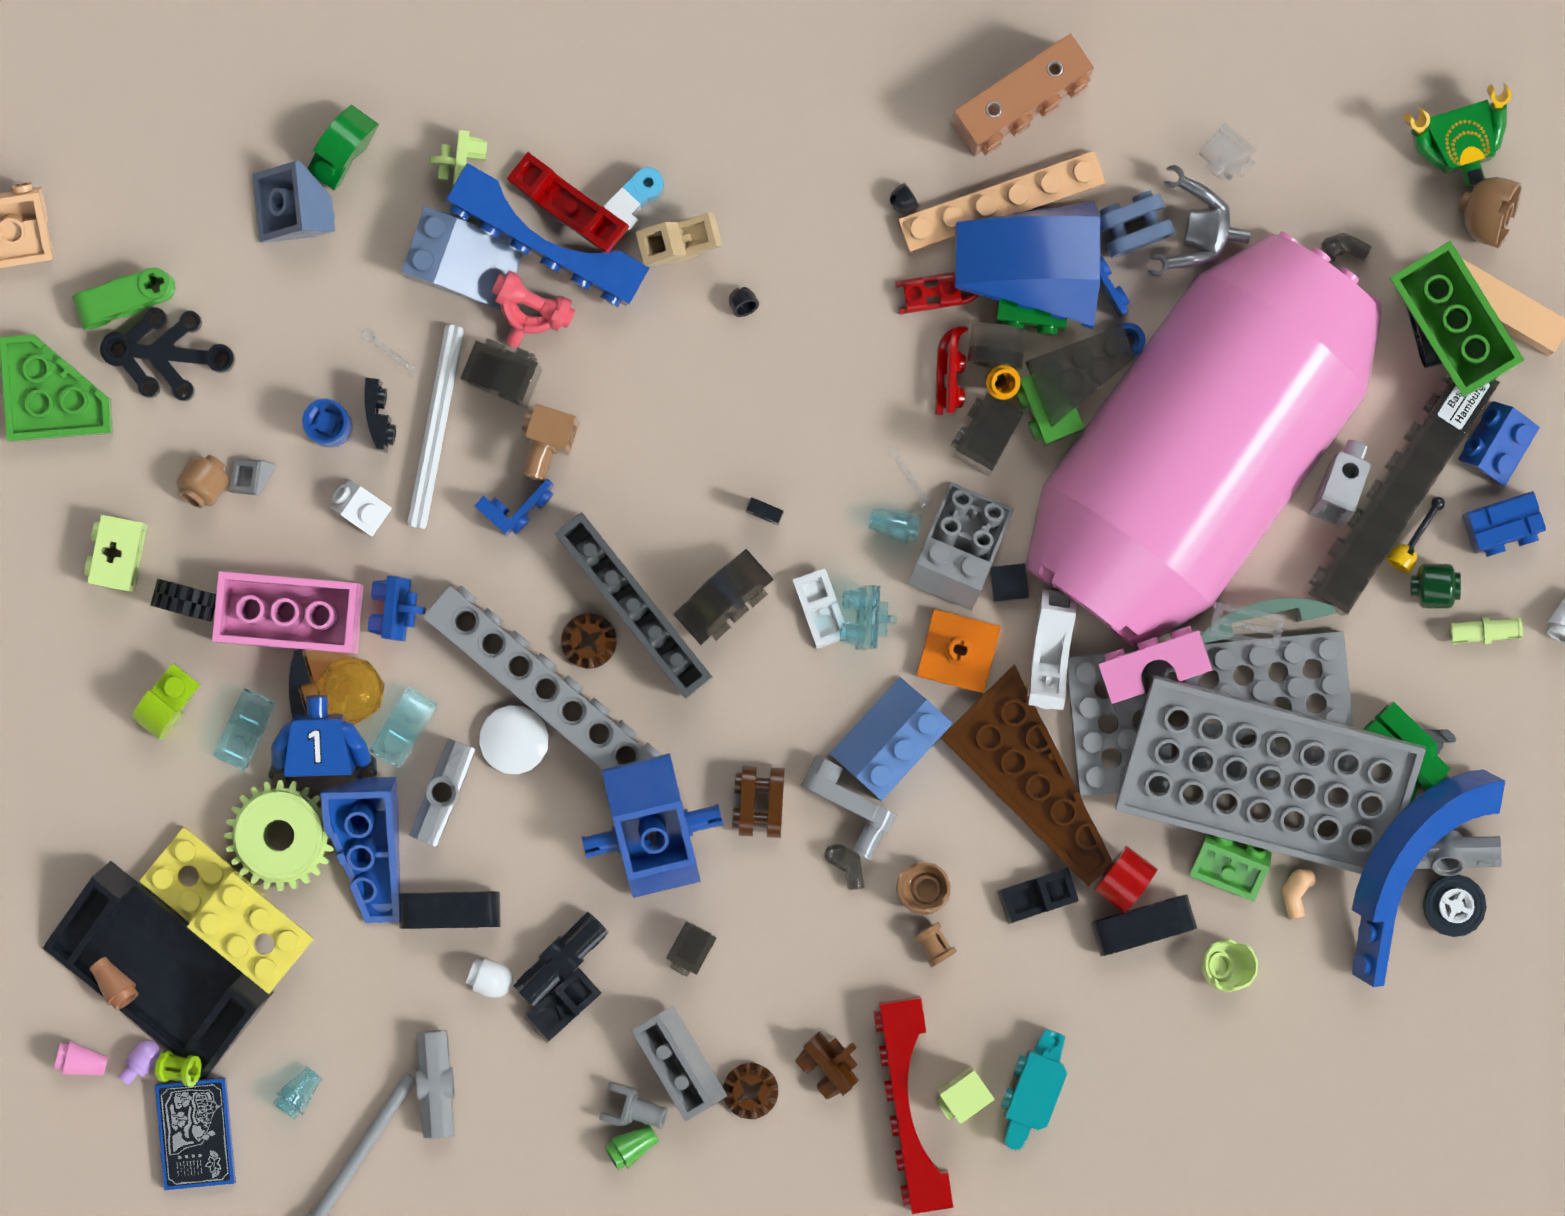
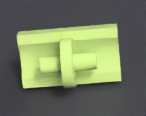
[429,130,488,187]

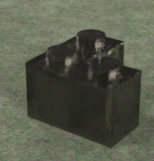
[460,338,542,408]
[950,393,1024,476]
[673,549,774,645]

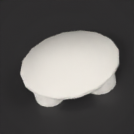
[479,705,549,774]

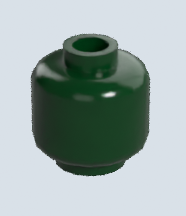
[1410,564,1461,609]

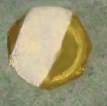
[316,657,385,725]

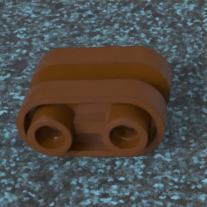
[732,766,785,838]

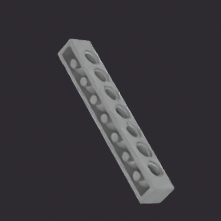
[423,585,662,769]

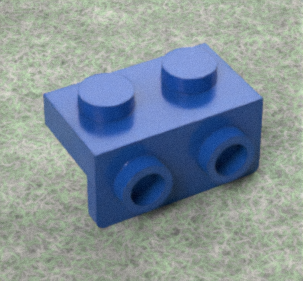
[1459,401,1540,486]

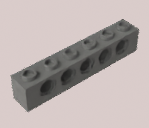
[554,512,713,699]

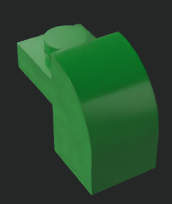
[307,104,379,191]

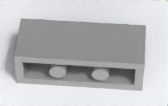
[631,1005,727,1122]

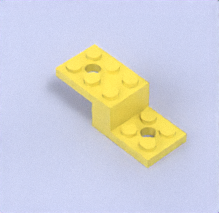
[140,827,315,994]

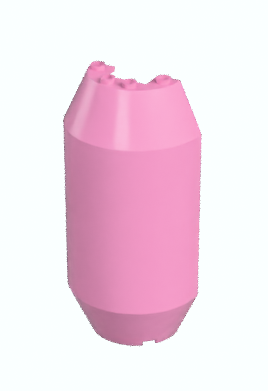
[1025,231,1382,651]

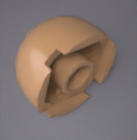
[1459,177,1522,249]

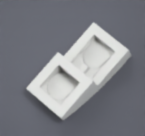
[793,568,850,649]

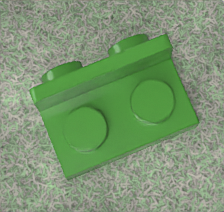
[1189,833,1272,902]

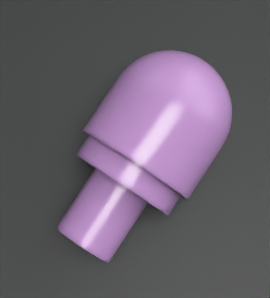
[118,1040,161,1085]

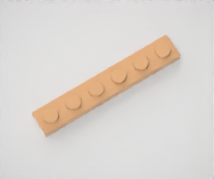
[898,151,1106,253]

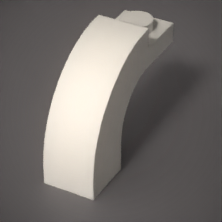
[1027,589,1077,710]

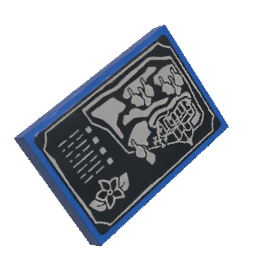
[155,1078,236,1190]

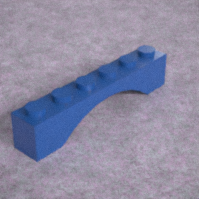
[444,163,649,307]

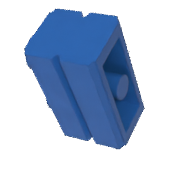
[1462,491,1546,557]

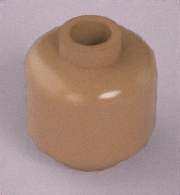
[176,455,229,508]

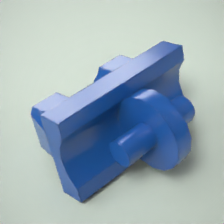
[368,576,426,641]

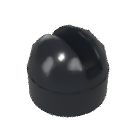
[890,182,919,213]
[729,287,759,317]

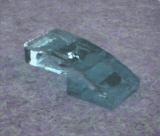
[370,687,438,769]
[213,688,276,771]

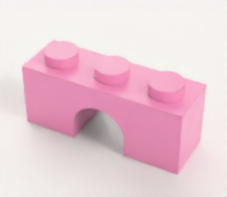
[1098,626,1213,704]

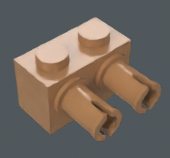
[521,404,579,483]

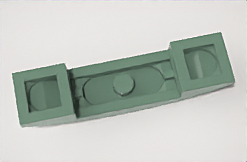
[1201,598,1336,644]

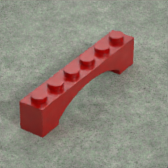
[873,996,954,1214]

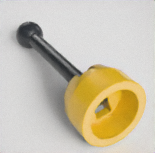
[1386,496,1445,574]

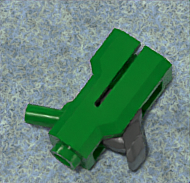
[1362,701,1456,804]

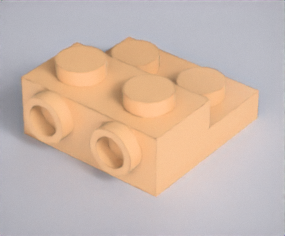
[0,182,54,268]

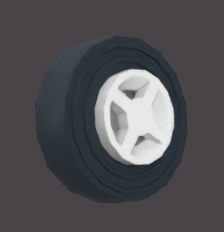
[1422,874,1487,937]

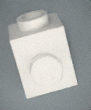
[330,479,392,536]

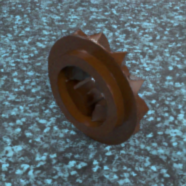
[561,613,617,669]
[723,1063,778,1120]

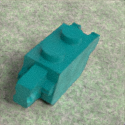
[1000,1028,1067,1151]

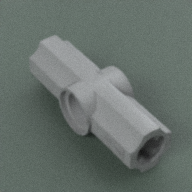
[409,738,477,847]
[1415,830,1502,876]
[416,1030,455,1138]

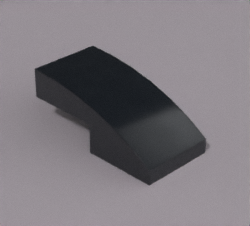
[289,649,315,718]
[997,868,1079,924]
[524,967,602,1043]

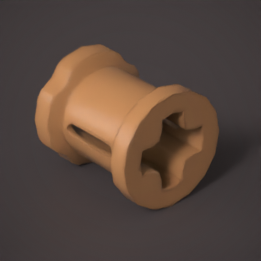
[912,921,957,967]

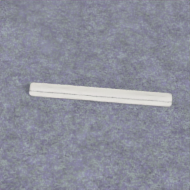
[407,324,464,529]

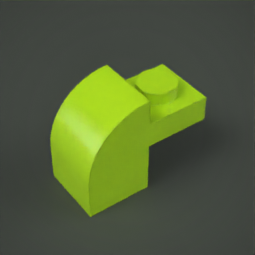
[131,663,202,740]

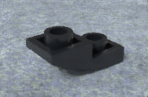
[364,377,396,453]

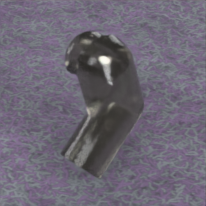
[1320,233,1372,262]
[824,844,865,890]

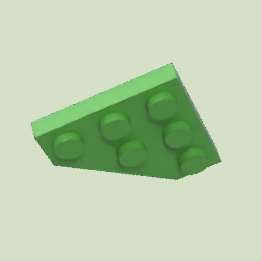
[0,334,113,442]

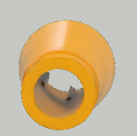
[985,365,1021,400]

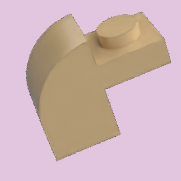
[636,212,723,266]

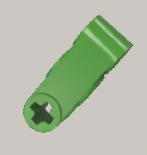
[71,267,176,330]

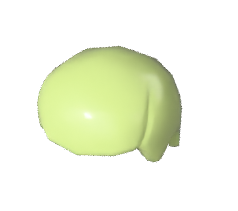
[1201,939,1258,992]

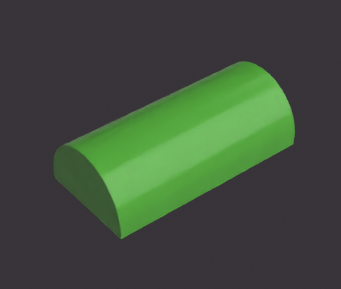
[1390,240,1524,398]

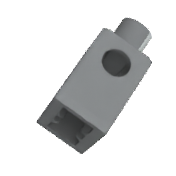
[1309,440,1371,527]

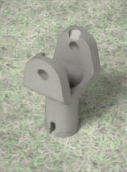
[599,1082,668,1129]

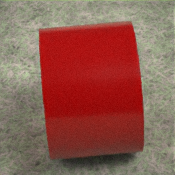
[1093,845,1158,913]

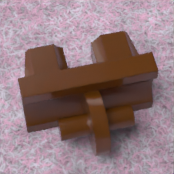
[795,1031,859,1099]

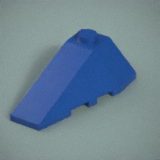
[321,777,400,923]

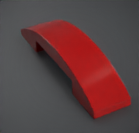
[506,152,630,254]

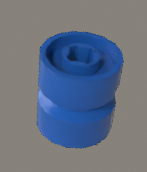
[302,398,353,448]

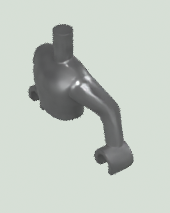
[1148,165,1251,277]

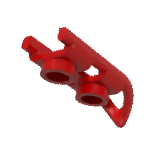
[895,272,981,315]
[935,326,968,415]

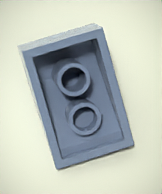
[401,206,523,310]

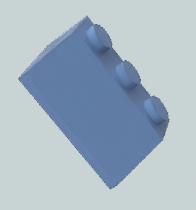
[830,677,953,801]

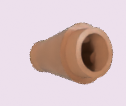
[89,957,138,1010]

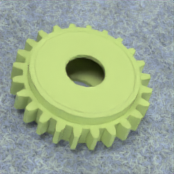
[224,780,335,891]

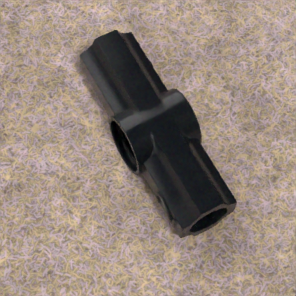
[513,911,609,1007]

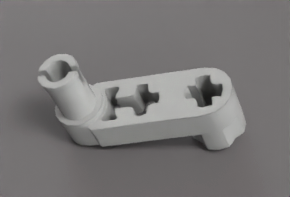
[800,755,897,860]

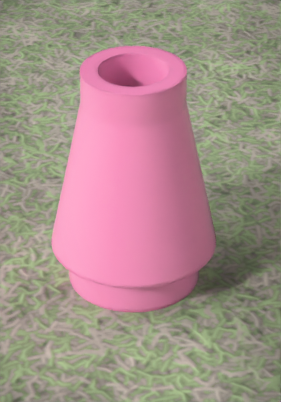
[54,1041,108,1076]

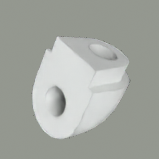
[466,958,513,998]

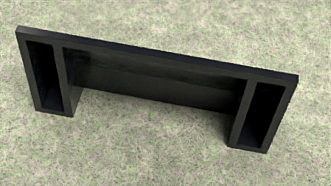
[43,861,274,1079]

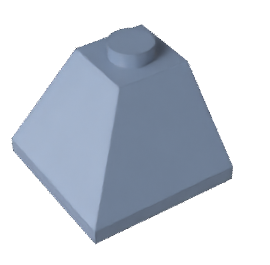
[252,161,335,243]

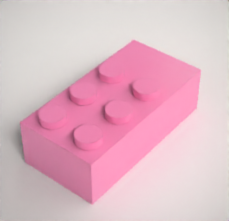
[212,571,364,655]

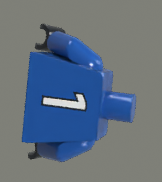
[268,695,377,781]

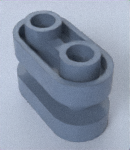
[1100,190,1175,259]

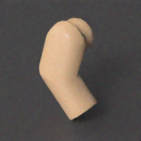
[1282,869,1316,920]

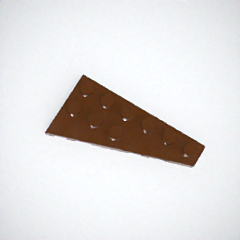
[940,664,1113,887]

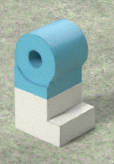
[604,167,664,235]

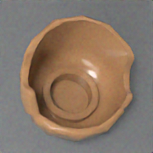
[896,862,951,915]

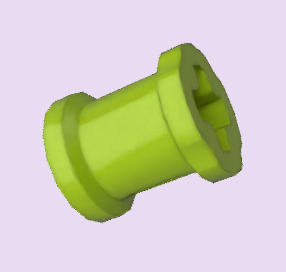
[155,1050,201,1087]

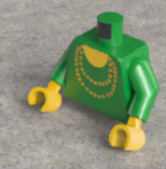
[1404,83,1512,188]

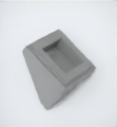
[229,458,275,496]

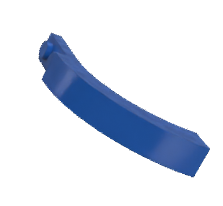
[1351,769,1505,987]

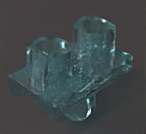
[840,585,898,650]

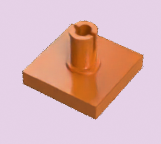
[916,609,1001,694]

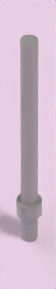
[306,1072,416,1216]

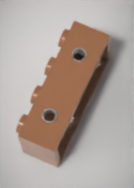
[951,33,1094,156]

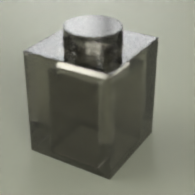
[666,920,717,977]

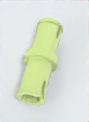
[1450,617,1523,645]

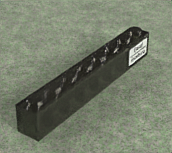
[1308,371,1500,616]

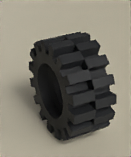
[150,579,216,622]

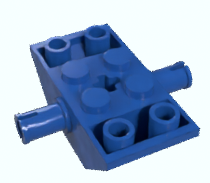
[581,753,724,898]

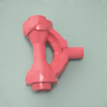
[491,270,575,348]

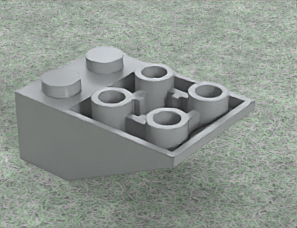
[908,482,1014,611]

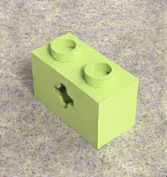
[84,515,148,593]
[936,1066,995,1124]

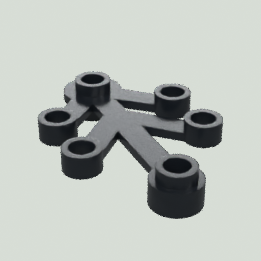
[100,307,235,401]

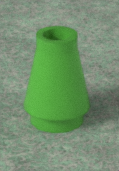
[604,1124,659,1170]

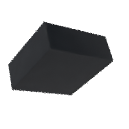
[746,497,784,526]
[990,563,1029,602]

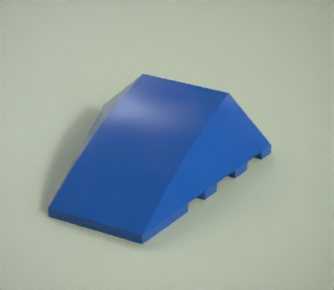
[955,201,1100,329]

